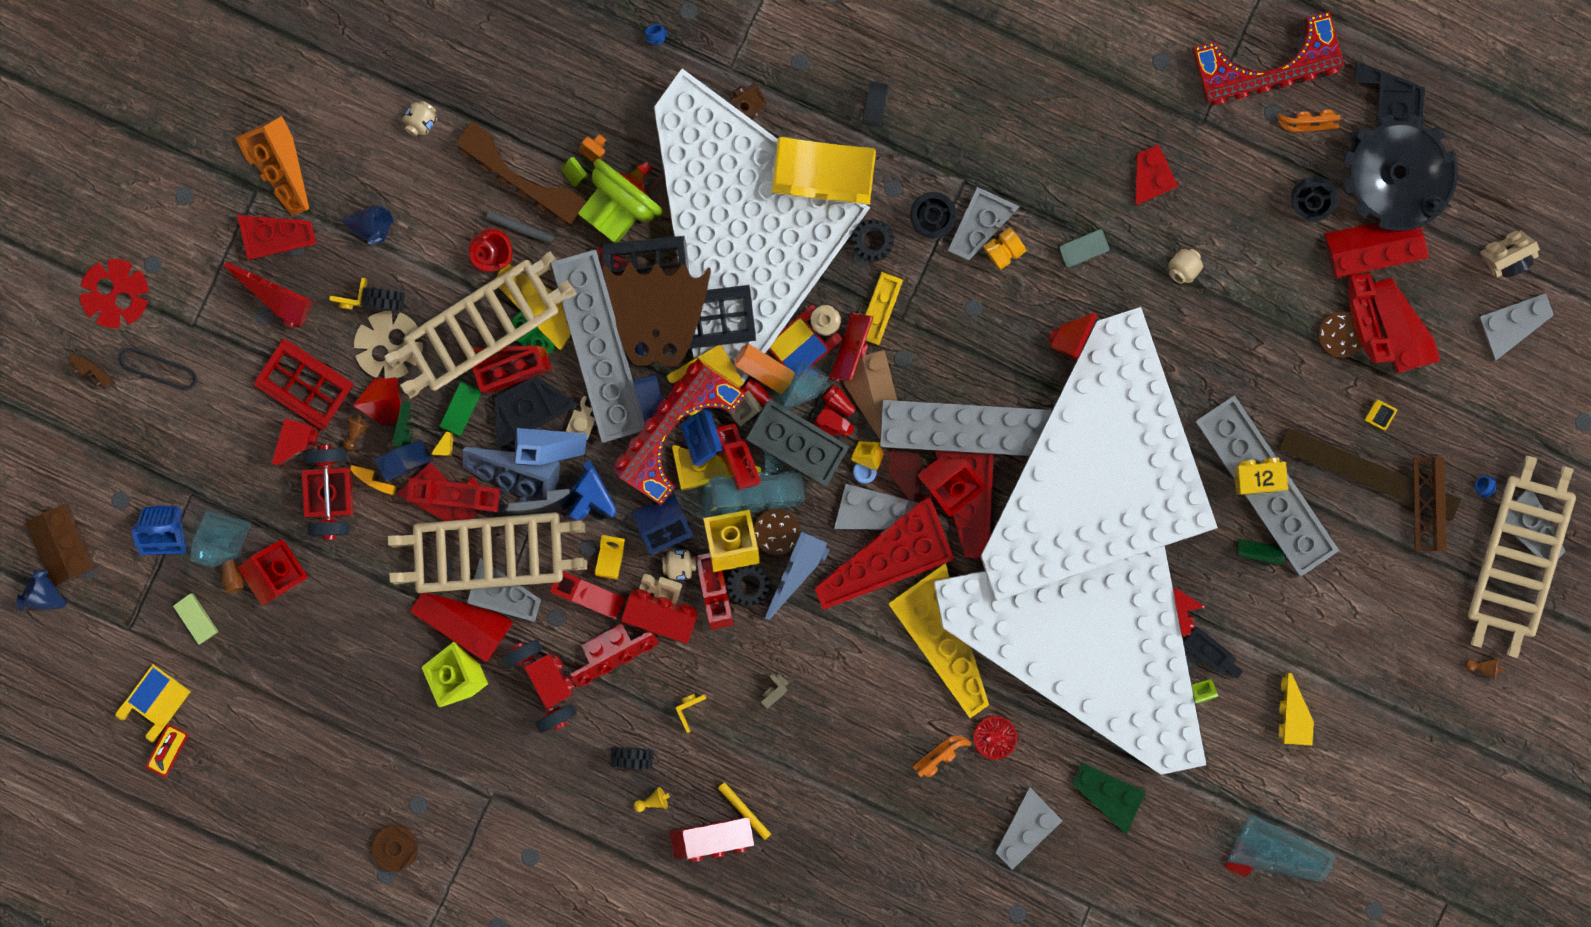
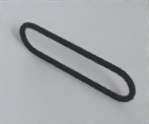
[119,347,197,391]

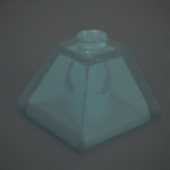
[780,360,830,410]
[190,510,251,567]

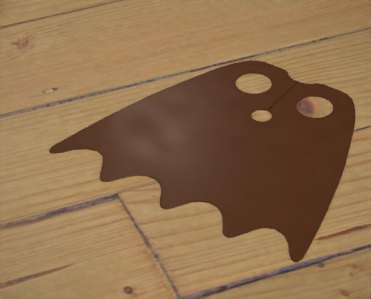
[603,263,711,366]

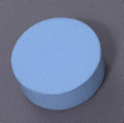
[853,463,877,484]

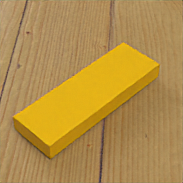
[866,272,903,346]

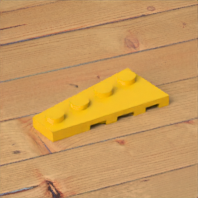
[496,264,571,351]

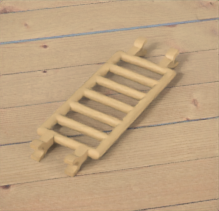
[384,251,577,399]
[1468,455,1576,658]
[388,513,587,593]

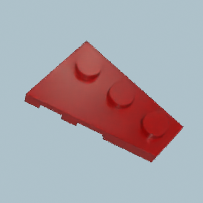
[237,215,317,261]
[396,462,478,521]

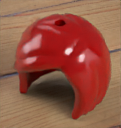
[469,228,513,272]

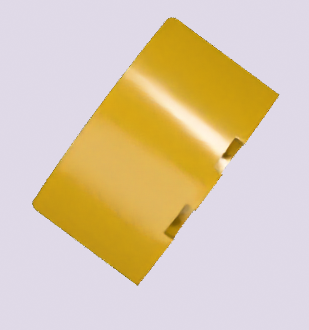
[772,137,876,205]

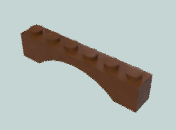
[456,121,587,226]

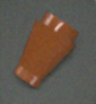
[220,557,245,594]

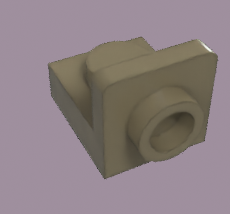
[728,391,763,427]
[761,673,789,709]

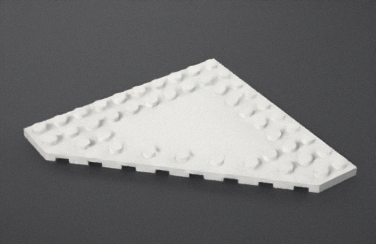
[654,69,870,387]
[981,307,1218,601]
[933,546,1206,775]

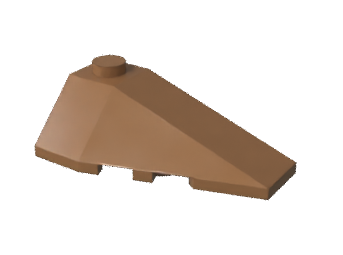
[843,350,897,439]

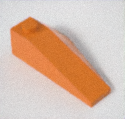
[235,116,309,216]

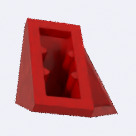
[353,377,402,425]

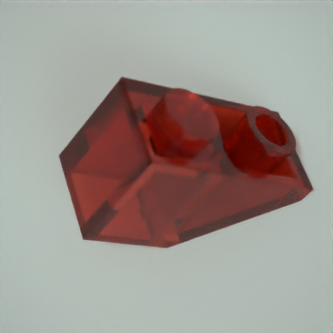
[888,450,923,501]

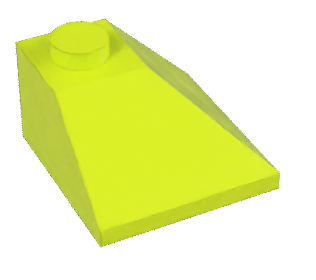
[422,642,488,707]

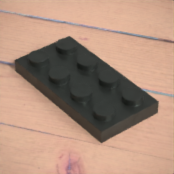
[745,399,850,487]

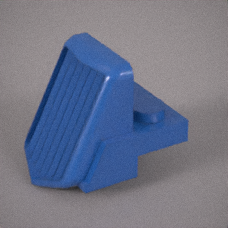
[564,460,616,521]
[132,505,187,555]

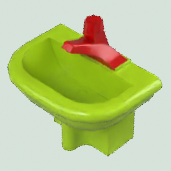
[578,159,664,243]

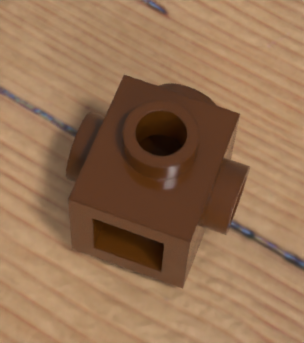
[729,82,767,120]

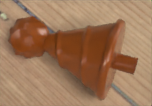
[343,415,369,452]
[1465,658,1504,680]

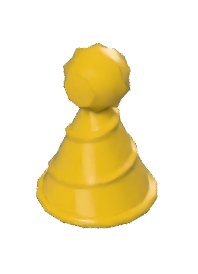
[633,787,670,813]

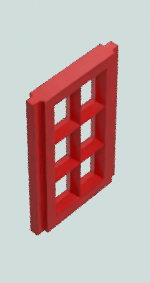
[253,338,355,431]

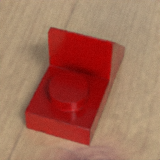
[1173,589,1205,636]

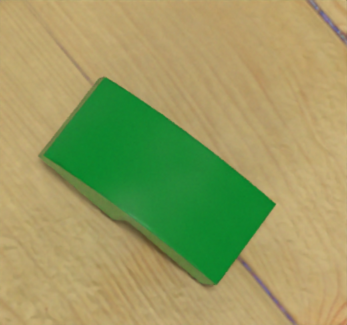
[511,312,556,355]
[439,381,481,436]

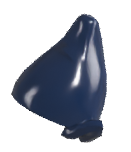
[343,206,394,245]
[16,570,67,611]

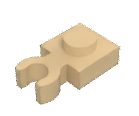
[566,396,595,440]
[639,574,683,604]

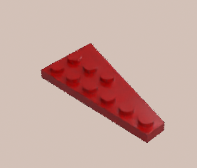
[935,450,994,558]
[814,494,954,610]

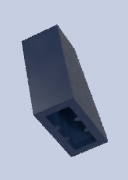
[633,375,672,437]
[375,440,433,482]

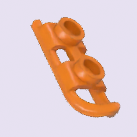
[1278,110,1341,132]
[912,736,971,777]

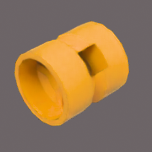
[983,227,1027,271]

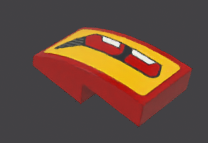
[145,724,189,779]

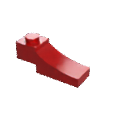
[716,423,761,491]
[695,553,734,630]

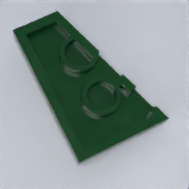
[1072,762,1146,835]

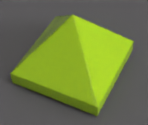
[1191,679,1218,703]

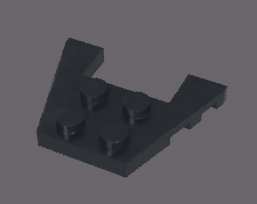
[1350,61,1425,152]

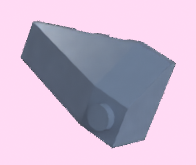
[462,447,560,502]
[765,532,830,620]

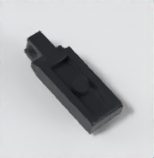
[1183,626,1243,679]

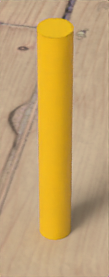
[718,782,771,840]

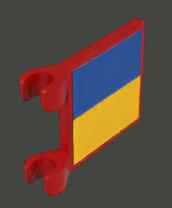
[769,305,843,380]

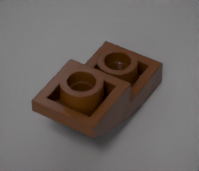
[68,354,116,389]

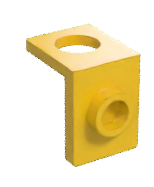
[329,278,367,310]
[595,535,625,580]
[676,694,707,733]

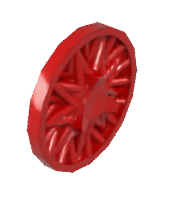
[974,716,1017,760]

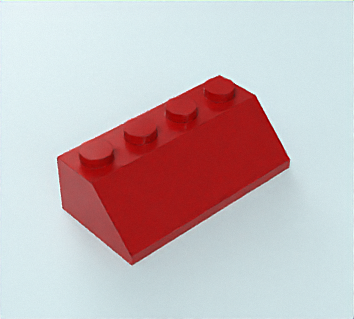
[1324,222,1429,279]

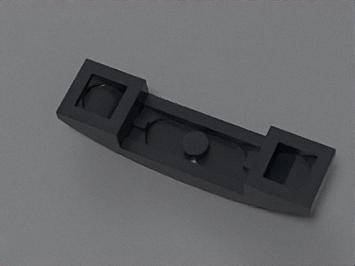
[483,489,575,517]

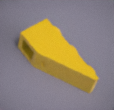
[1278,673,1314,745]

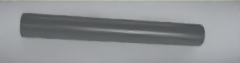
[486,211,554,244]

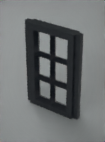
[603,236,689,275]
[671,285,756,351]

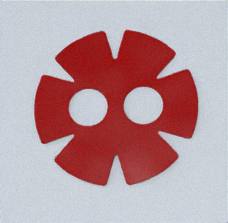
[80,259,149,328]

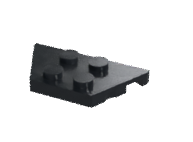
[495,376,577,449]

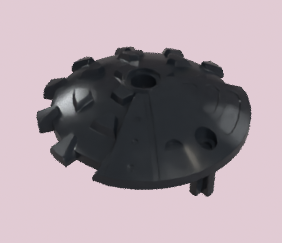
[1343,114,1458,231]

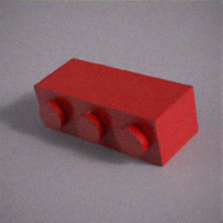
[621,589,699,644]

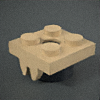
[1480,231,1540,278]

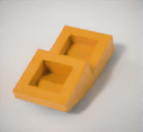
[350,465,397,495]

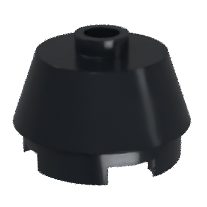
[1291,176,1338,222]
[910,192,957,239]

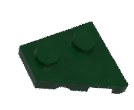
[392,401,413,447]

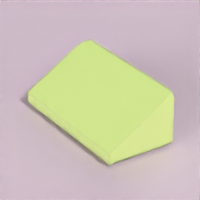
[173,593,219,645]

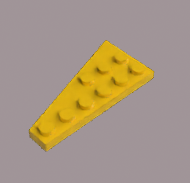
[889,563,989,718]

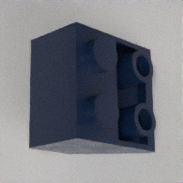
[632,494,694,555]

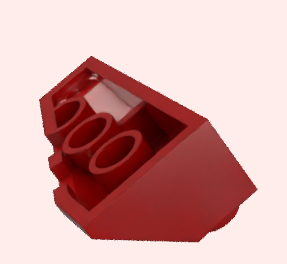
[224,262,314,329]
[1373,278,1440,374]
[410,593,514,662]

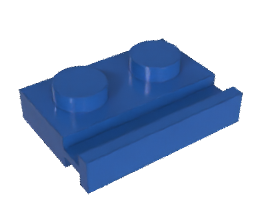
[681,408,723,466]

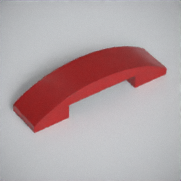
[1348,273,1396,363]
[407,478,500,512]

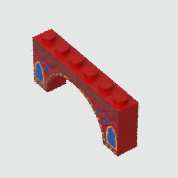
[1192,11,1344,106]
[613,358,747,505]

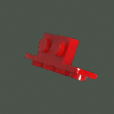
[570,623,659,688]

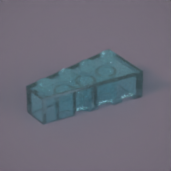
[701,470,805,518]
[1227,815,1336,882]

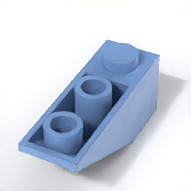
[515,428,587,465]

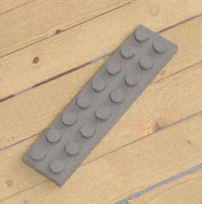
[551,250,645,443]
[1195,395,1339,577]
[880,400,1052,456]

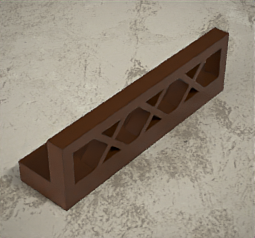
[1413,457,1447,551]

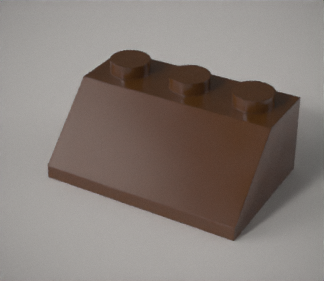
[26,504,97,586]

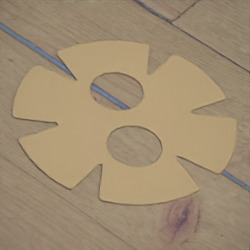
[354,311,423,379]

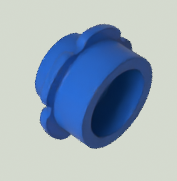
[645,24,668,45]
[1475,475,1497,498]

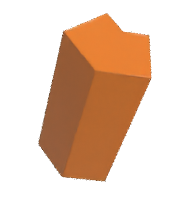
[734,344,795,395]

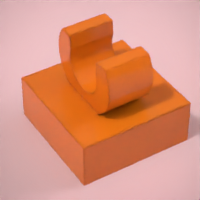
[578,134,606,164]

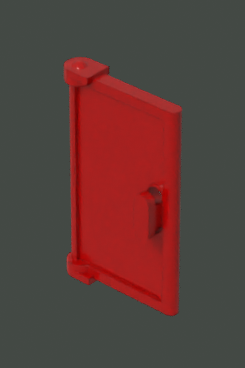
[828,312,874,382]

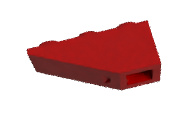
[550,571,625,619]

